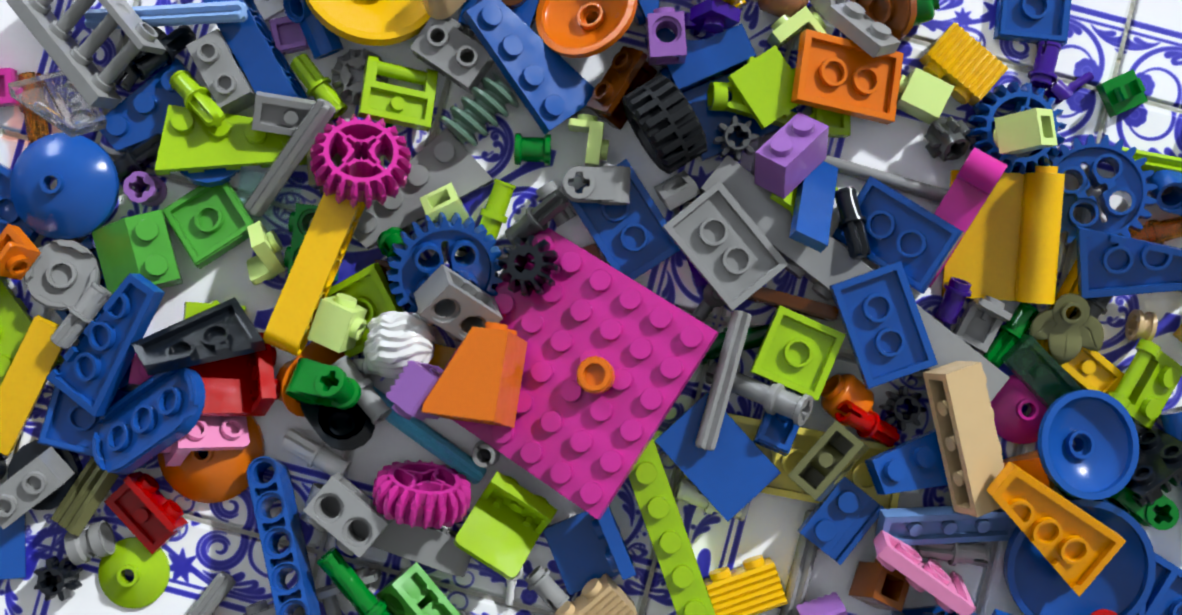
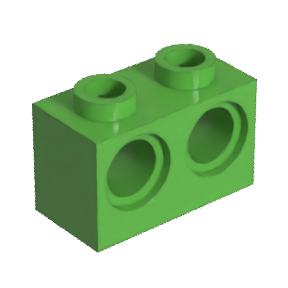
[376,562,461,615]

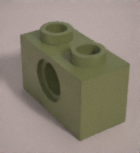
[788,420,869,502]

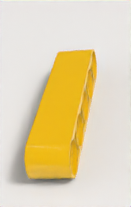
[263,193,366,356]

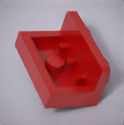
[104,471,188,554]

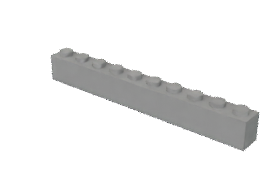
[700,154,1010,402]

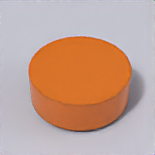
[576,356,615,394]

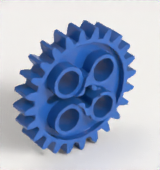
[1048,134,1158,245]
[386,212,503,326]

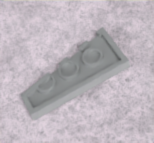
[353,128,494,249]

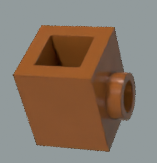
[848,558,910,612]

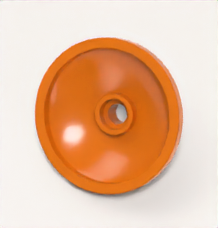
[536,0,637,58]
[157,416,265,503]

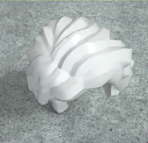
[350,311,437,379]

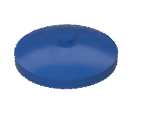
[1003,496,1156,615]

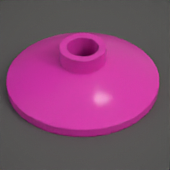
[990,374,1056,444]

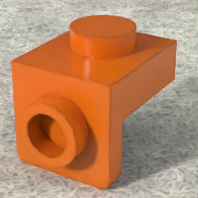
[0,224,41,280]

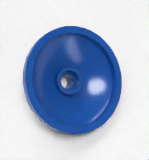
[10,133,119,240]
[1037,390,1139,500]

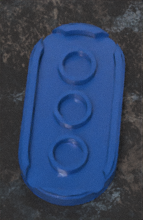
[92,367,205,475]

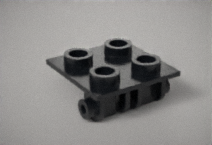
[1125,426,1182,507]

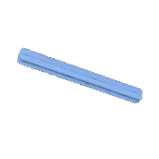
[84,1,248,30]

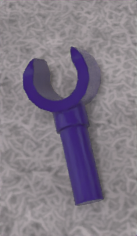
[1044,72,1094,105]

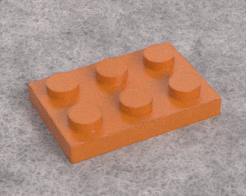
[791,29,904,125]

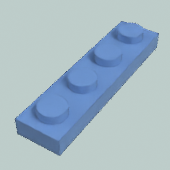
[874,506,1017,546]

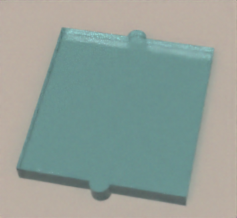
[237,170,303,235]

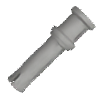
[705,362,814,427]

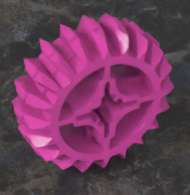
[310,113,411,209]
[372,460,471,530]

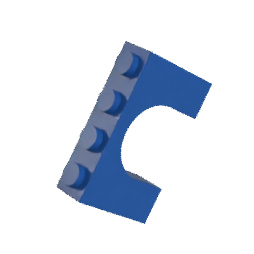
[634,0,756,93]

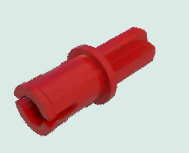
[835,400,900,447]

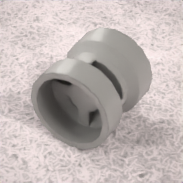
[64,520,116,566]

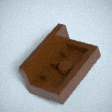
[586,46,657,130]

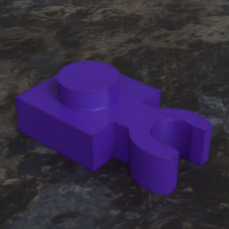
[684,0,741,38]

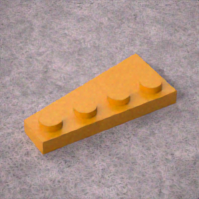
[986,461,1126,597]

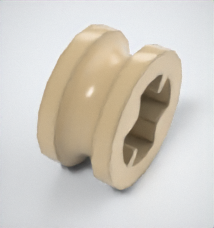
[1125,309,1158,341]

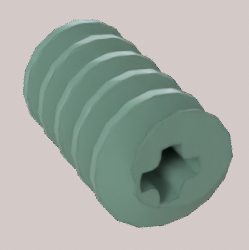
[440,72,520,147]

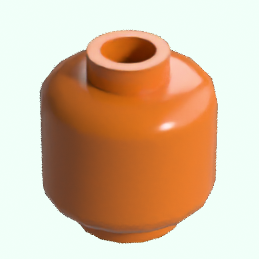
[821,374,874,427]

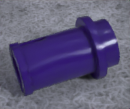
[1028,40,1062,89]
[934,277,972,325]

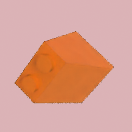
[422,322,528,428]

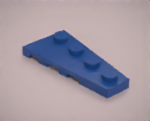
[462,0,594,134]
[46,273,165,417]

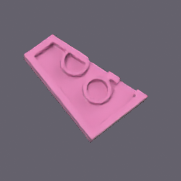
[873,530,976,615]

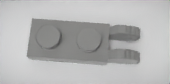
[809,0,901,58]

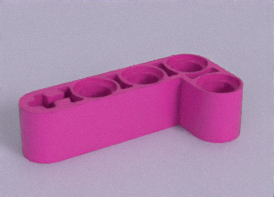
[929,147,1008,288]

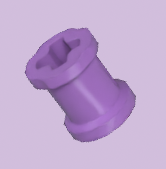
[123,171,168,207]

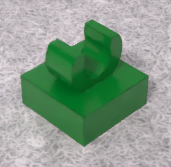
[1096,70,1148,118]

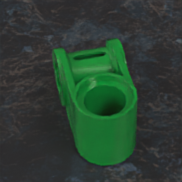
[285,358,361,410]
[1106,487,1179,530]

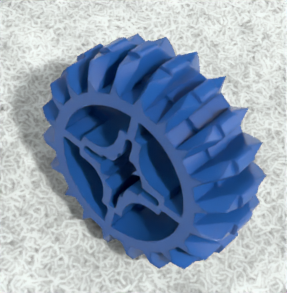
[966,82,1067,174]

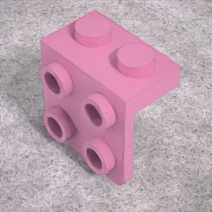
[161,416,250,467]

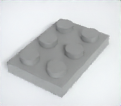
[662,180,789,311]

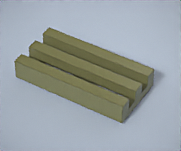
[50,457,119,537]

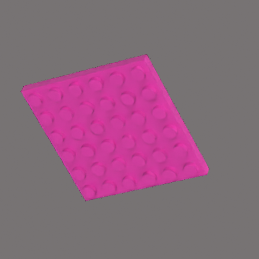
[443,228,719,519]

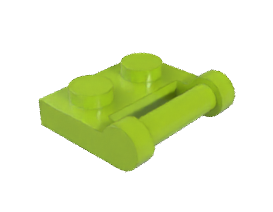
[358,55,438,132]
[1108,338,1182,430]

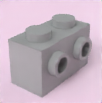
[409,17,494,95]

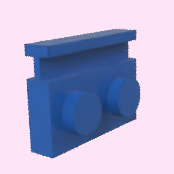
[797,476,885,565]

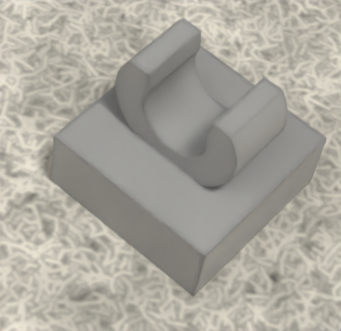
[654,170,701,215]

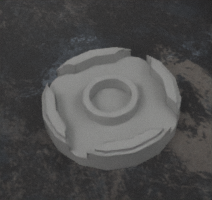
[24,239,102,311]

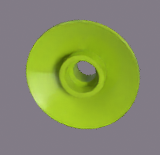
[98,537,170,609]

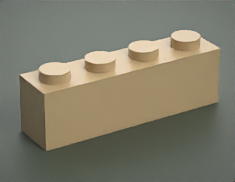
[923,360,1004,517]

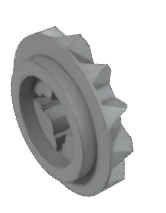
[331,48,388,105]

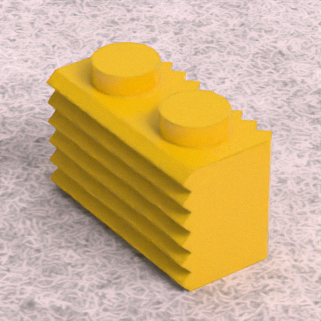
[919,22,1008,106]
[704,555,788,615]

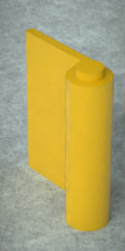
[941,166,1065,304]

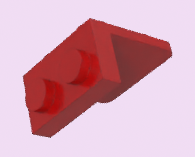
[188,332,280,416]

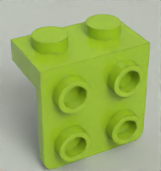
[454,471,558,580]

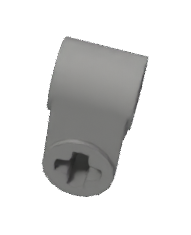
[562,166,631,205]

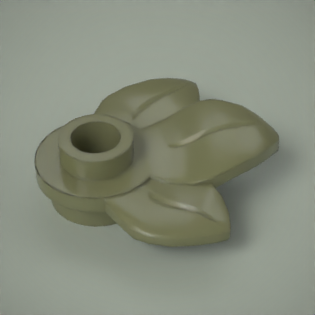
[1029,293,1104,365]

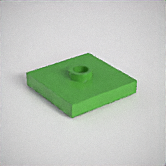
[162,182,255,269]

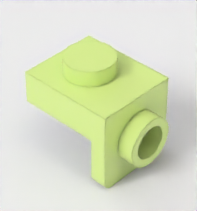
[767,6,827,49]
[568,114,609,167]
[246,221,286,285]

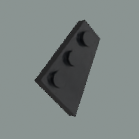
[131,297,267,376]

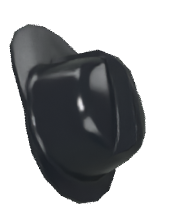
[300,401,375,451]

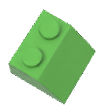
[92,209,183,294]

